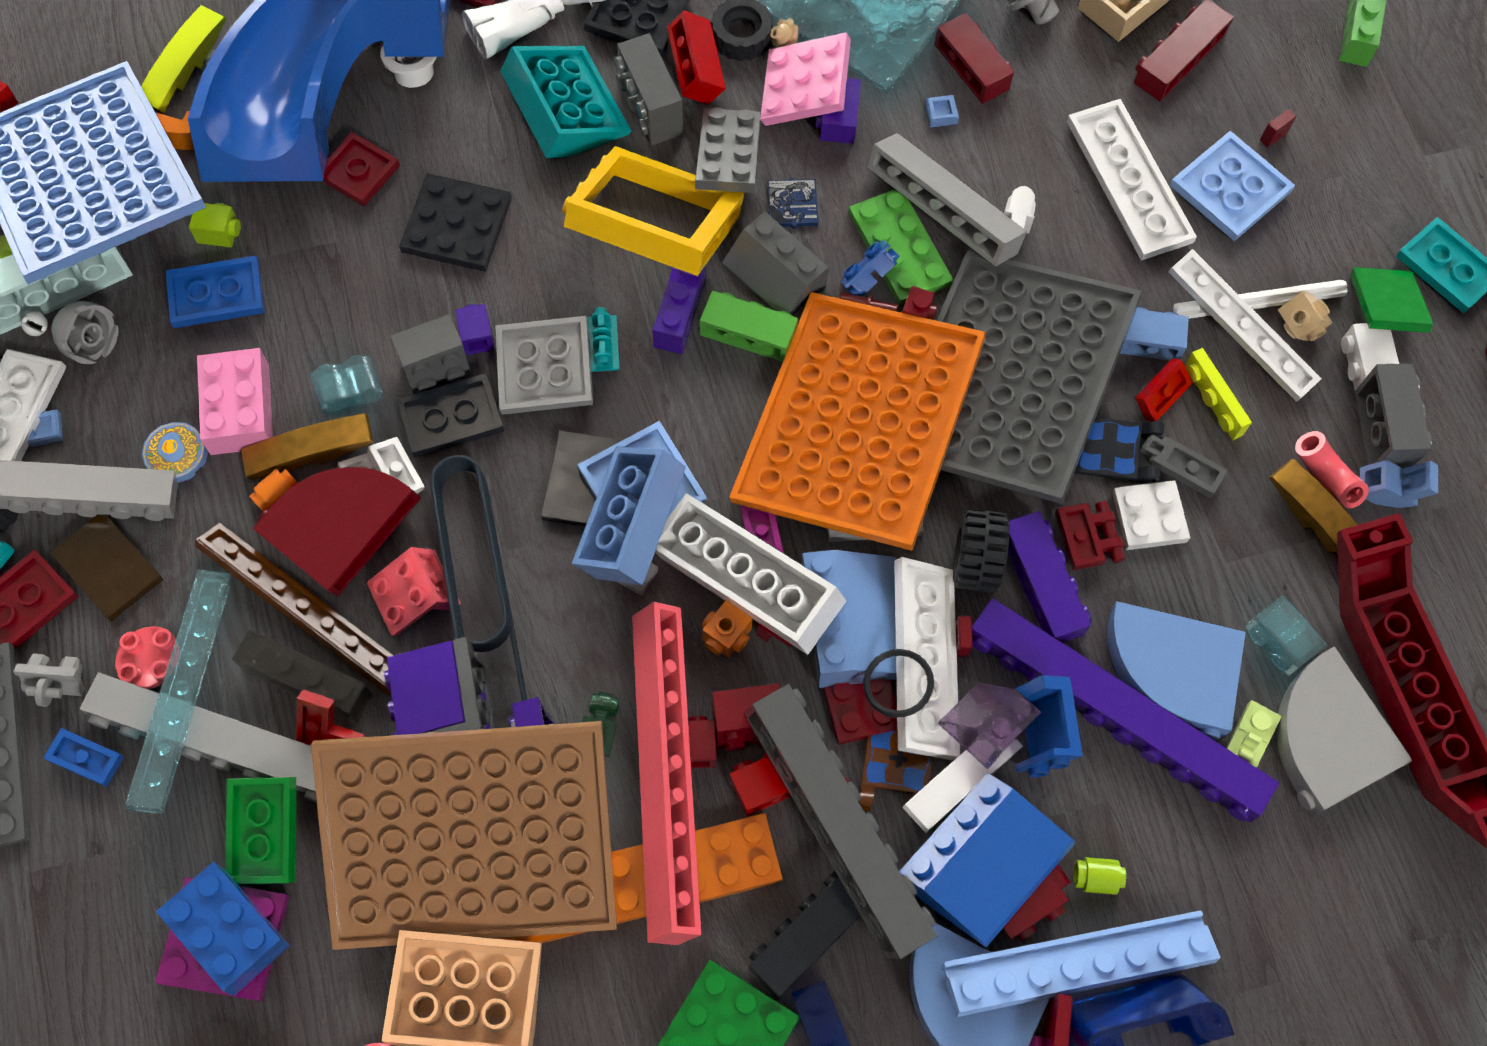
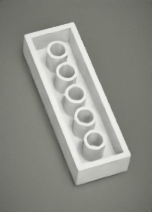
[655,493,846,655]

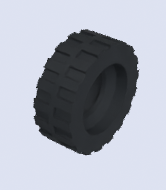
[711,0,773,61]

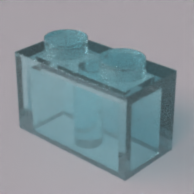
[1245,595,1328,677]

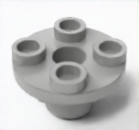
[1008,0,1059,25]

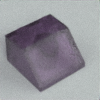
[938,683,1041,769]

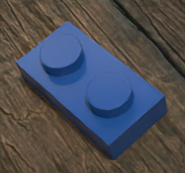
[43,728,124,787]

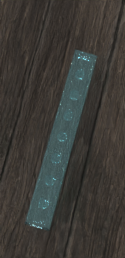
[125,570,232,814]

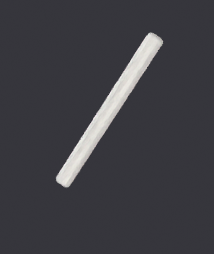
[1173,280,1347,319]

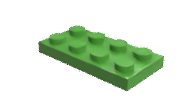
[848,189,954,307]

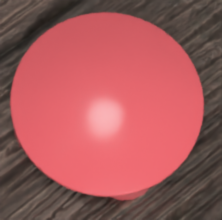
[115,626,181,689]

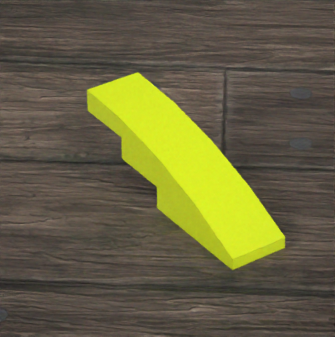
[141,5,227,113]

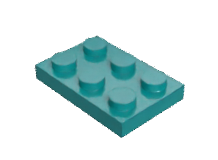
[1396,217,1487,314]

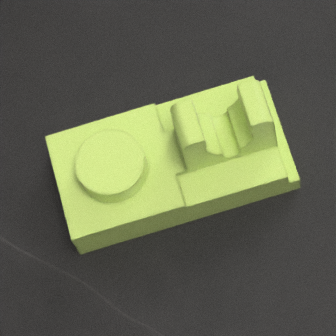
[1226,700,1281,768]

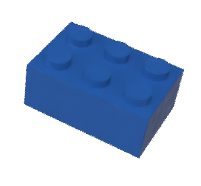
[156,861,290,996]

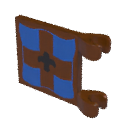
[858,730,933,811]

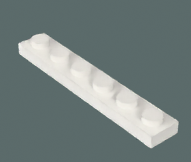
[1169,249,1321,402]

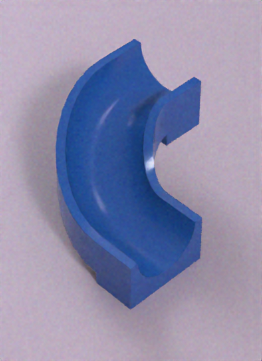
[188,0,450,182]

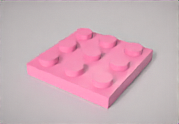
[760,32,851,126]

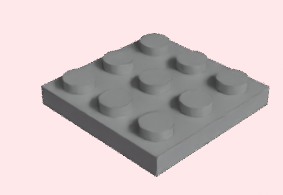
[495,316,593,415]

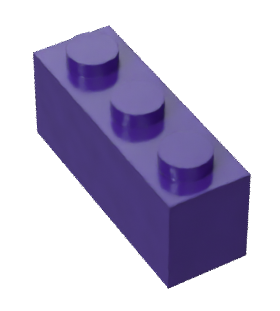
[652,265,706,354]

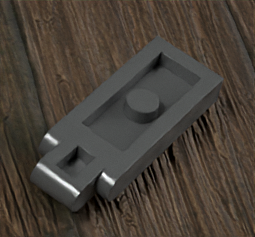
[1140,435,1228,499]

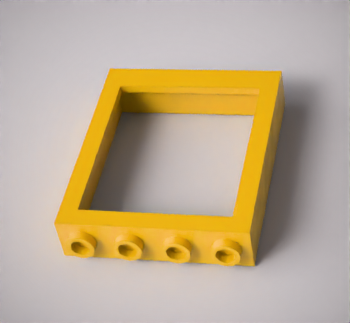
[562,146,744,276]

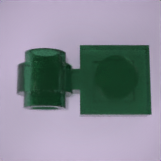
[582,691,620,757]

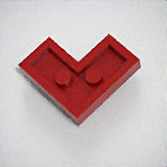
[296,689,365,746]

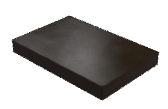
[50,514,164,621]

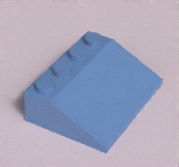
[802,550,897,688]

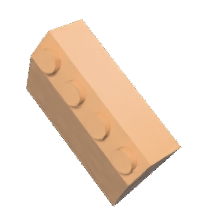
[382,930,542,1046]

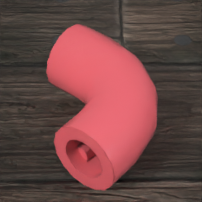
[1295,431,1369,509]

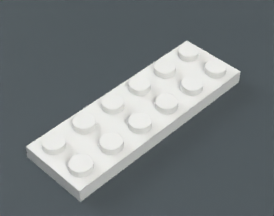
[1067,99,1197,260]
[894,557,960,760]

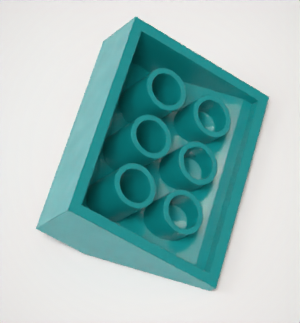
[500,46,631,158]

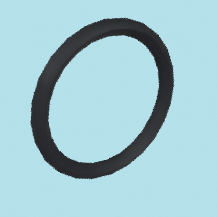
[863,649,934,718]

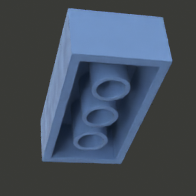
[572,446,686,585]

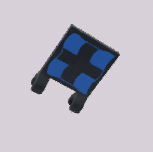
[1074,418,1164,484]

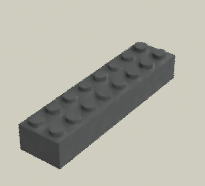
[743,683,937,959]

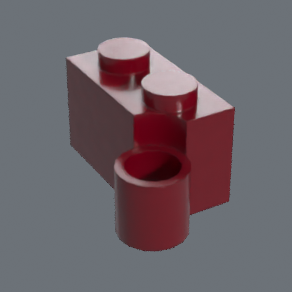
[1003,864,1071,942]

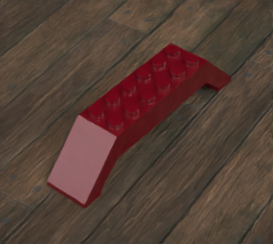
[1337,513,1487,848]

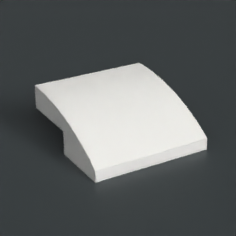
[337,437,425,494]

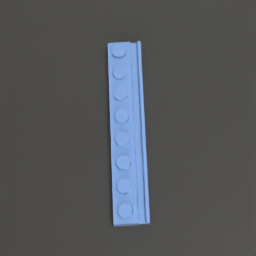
[941,910,1221,1017]

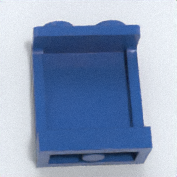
[1003,675,1083,777]

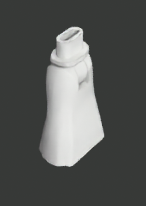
[462,0,564,60]

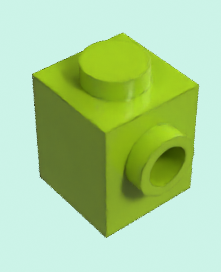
[189,203,241,248]

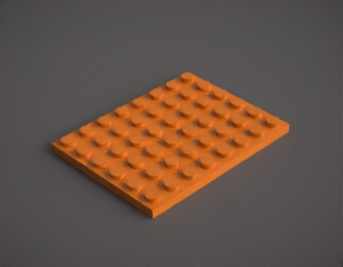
[729,292,985,551]

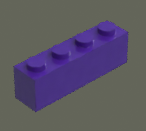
[1008,511,1091,643]

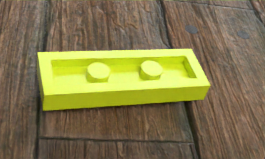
[1185,348,1252,440]

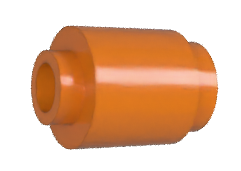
[249,469,298,512]

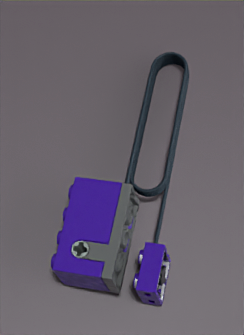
[384,455,554,735]

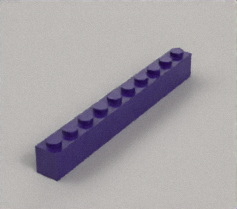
[972,598,1280,823]

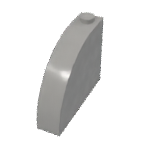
[1276,647,1413,817]

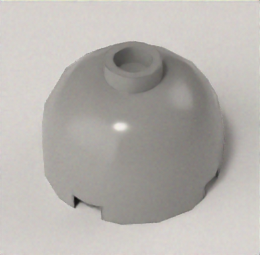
[51,301,119,364]

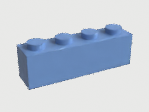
[1120,307,1189,361]

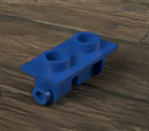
[840,240,900,296]

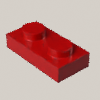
[1135,358,1193,422]

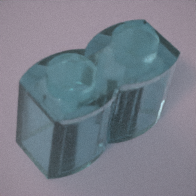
[310,355,384,415]

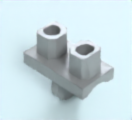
[13,654,85,707]

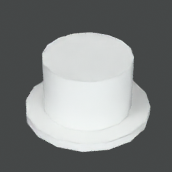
[380,45,437,88]

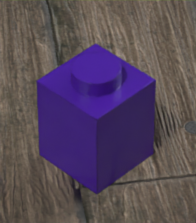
[455,304,495,355]

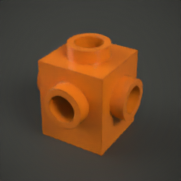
[701,600,752,658]

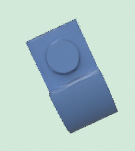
[1360,460,1438,508]

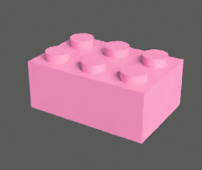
[197,348,273,455]

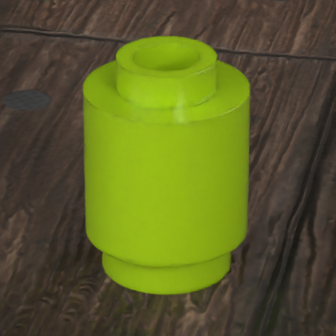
[1073,857,1126,895]

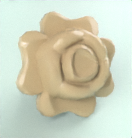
[770,18,799,48]

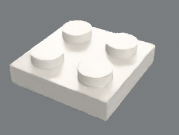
[1112,480,1190,550]

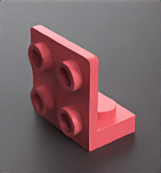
[367,547,461,636]

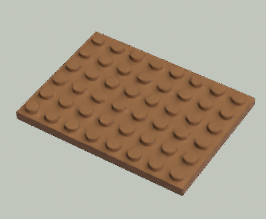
[311,721,617,950]

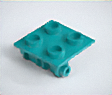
[587,307,620,372]

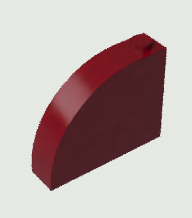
[253,467,421,597]

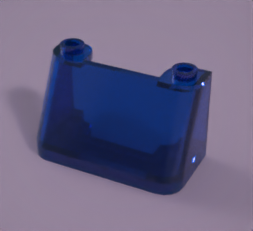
[1068,975,1235,1046]

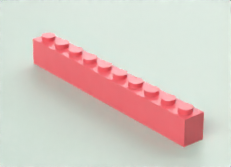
[632,602,701,945]

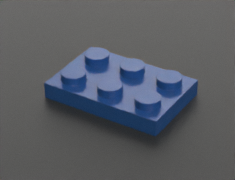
[165,256,265,328]

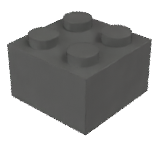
[390,314,471,394]

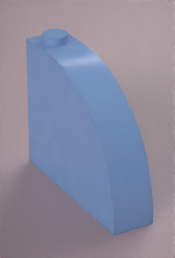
[1107,601,1246,741]
[909,923,1049,1046]

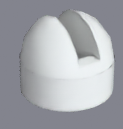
[21,311,48,336]

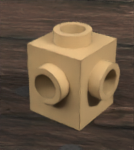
[1278,291,1333,341]

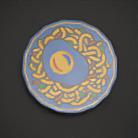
[142,422,208,483]

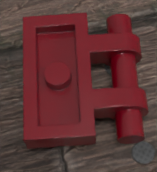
[1055,501,1125,571]

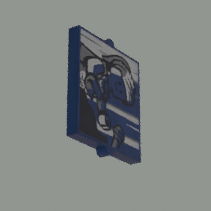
[768,177,818,229]

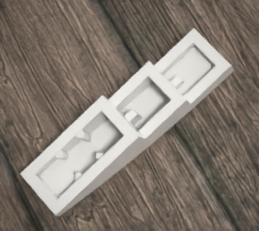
[902,722,1023,833]

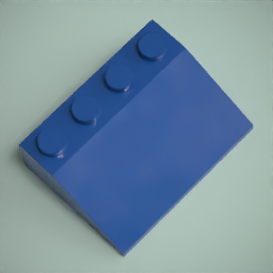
[899,773,1075,947]

